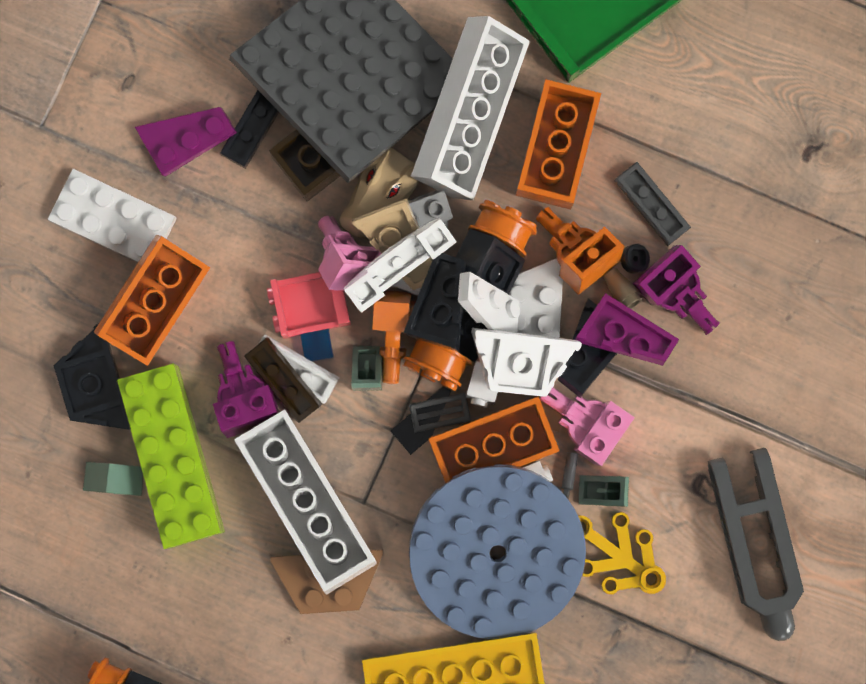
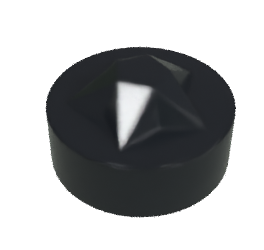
[620,244,650,274]

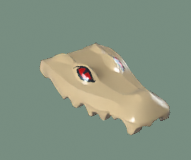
[339,143,419,238]

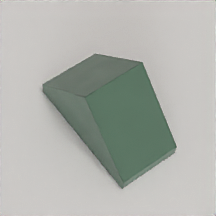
[351,346,382,391]
[83,462,144,496]
[579,475,629,507]

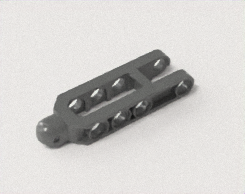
[708,448,804,641]

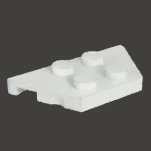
[509,258,563,338]
[472,328,582,397]

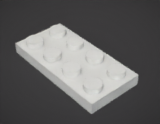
[48,169,177,262]

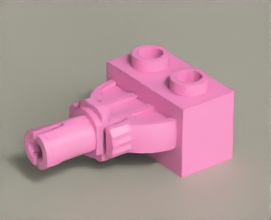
[318,216,382,291]
[539,388,635,466]

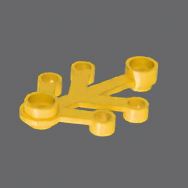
[578,512,666,594]

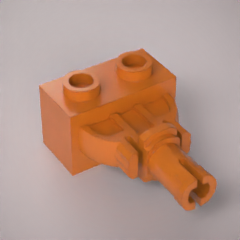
[536,207,624,295]
[372,291,416,384]

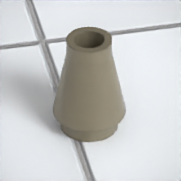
[603,268,643,309]

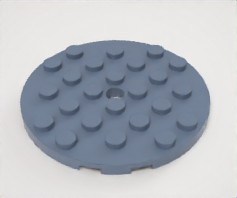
[409,464,586,639]

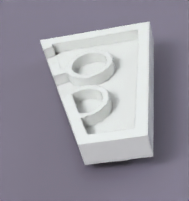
[458,272,520,333]

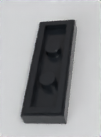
[220,90,279,169]

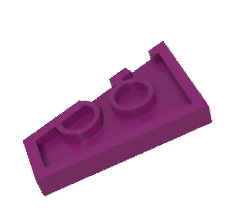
[135,107,237,177]
[575,293,679,366]

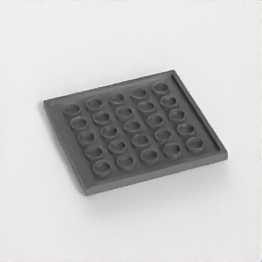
[229,0,453,183]

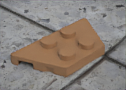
[270,549,383,614]

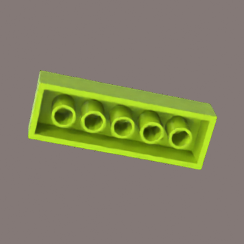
[117,363,225,549]

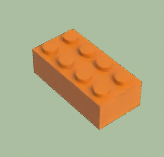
[516,79,601,210]
[94,235,210,366]
[428,396,560,483]

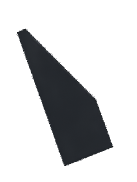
[391,386,451,455]

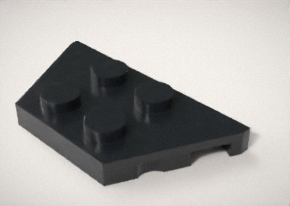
[53,323,131,430]

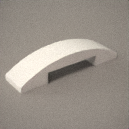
[343,218,456,313]

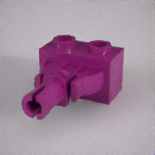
[632,245,720,335]
[213,341,280,438]

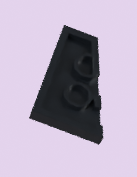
[404,253,466,352]
[557,298,618,398]

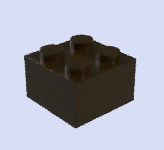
[269,130,341,202]

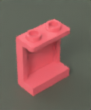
[267,272,351,339]

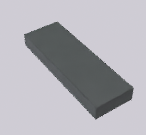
[614,162,691,246]

